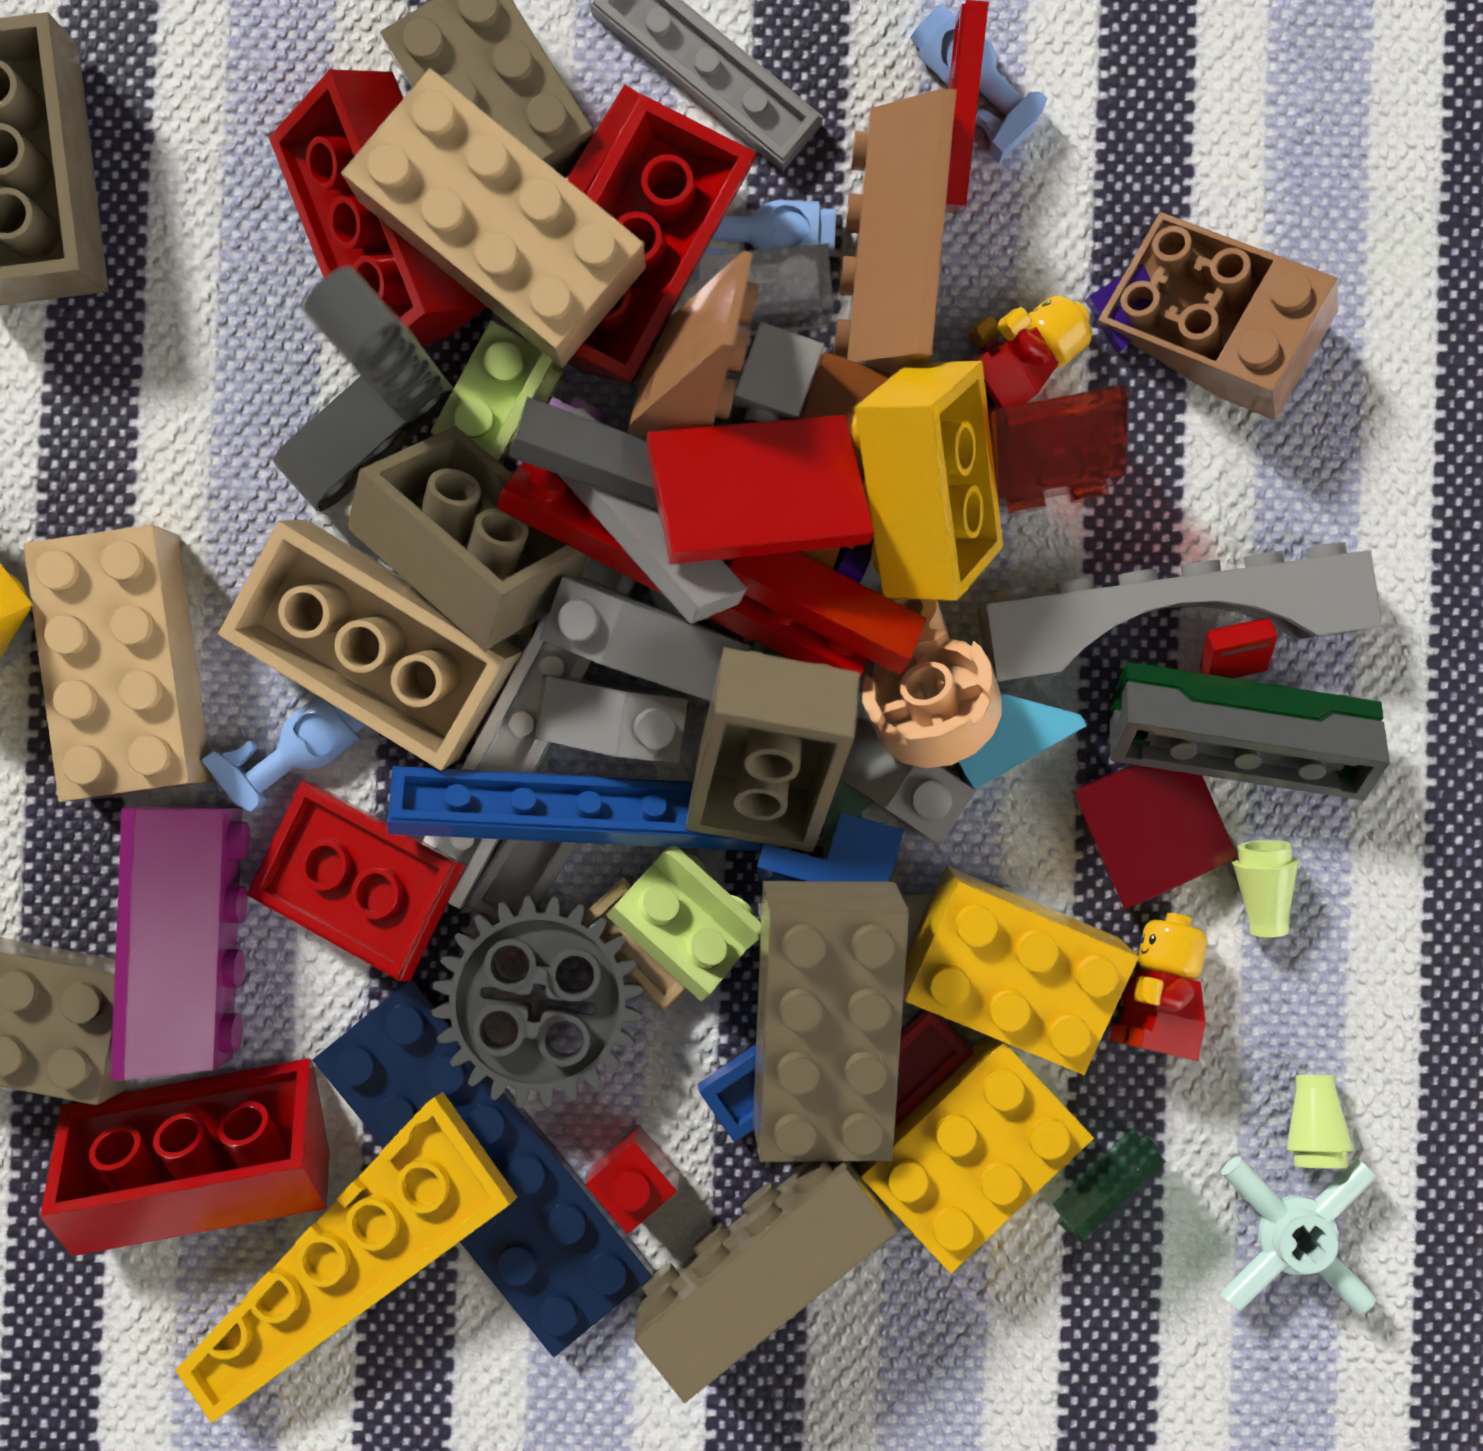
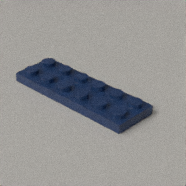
[312,976,654,1358]

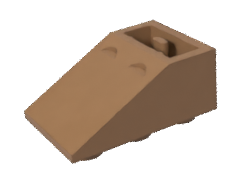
[1098,212,1338,421]
[628,251,760,440]

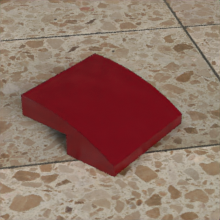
[1071,764,1238,910]

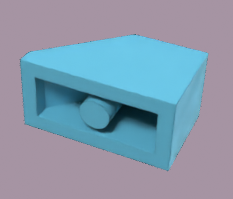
[952,693,1087,790]

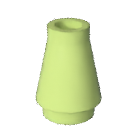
[1232,840,1299,938]
[1286,1075,1354,1168]

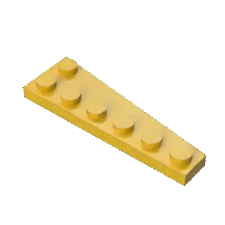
[175,1092,517,1424]

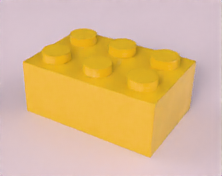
[852,361,1003,601]
[903,865,1139,1075]
[856,1035,1094,1274]

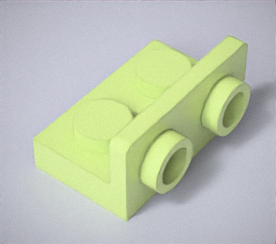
[431,320,564,465]
[606,846,761,1002]

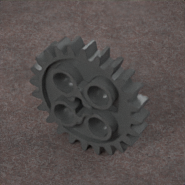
[431,895,643,1108]

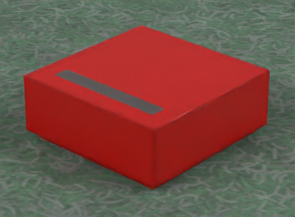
[1199,618,1278,678]

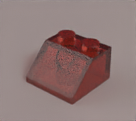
[989,385,1128,515]

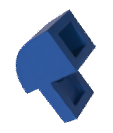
[757,812,904,885]

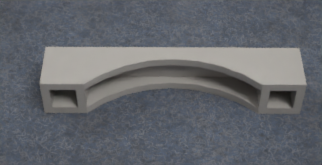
[977,542,1383,683]

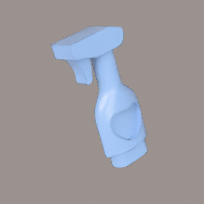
[910,4,1047,164]
[691,200,836,278]
[201,695,367,812]

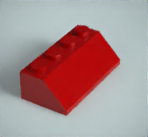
[269,69,486,347]
[567,94,757,386]
[40,1058,330,1256]

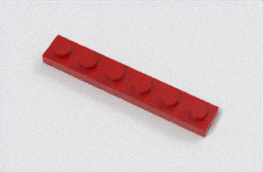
[496,461,868,679]

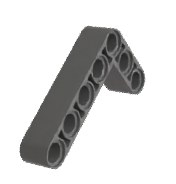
[273,266,453,512]

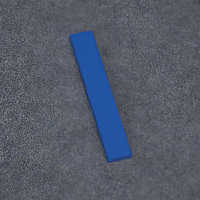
[387,766,780,851]

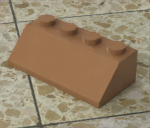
[833,88,956,375]

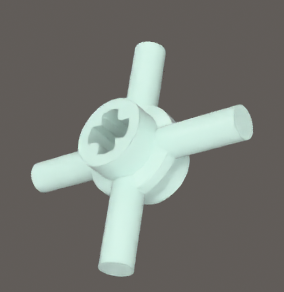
[1220,1156,1377,1315]

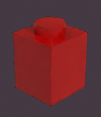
[585,1125,680,1235]

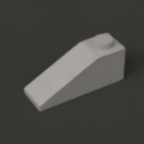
[540,577,762,701]

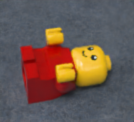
[958,295,1092,419]
[1109,913,1208,1061]

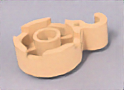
[862,598,1002,768]

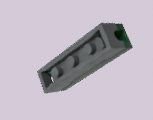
[1110,662,1390,801]

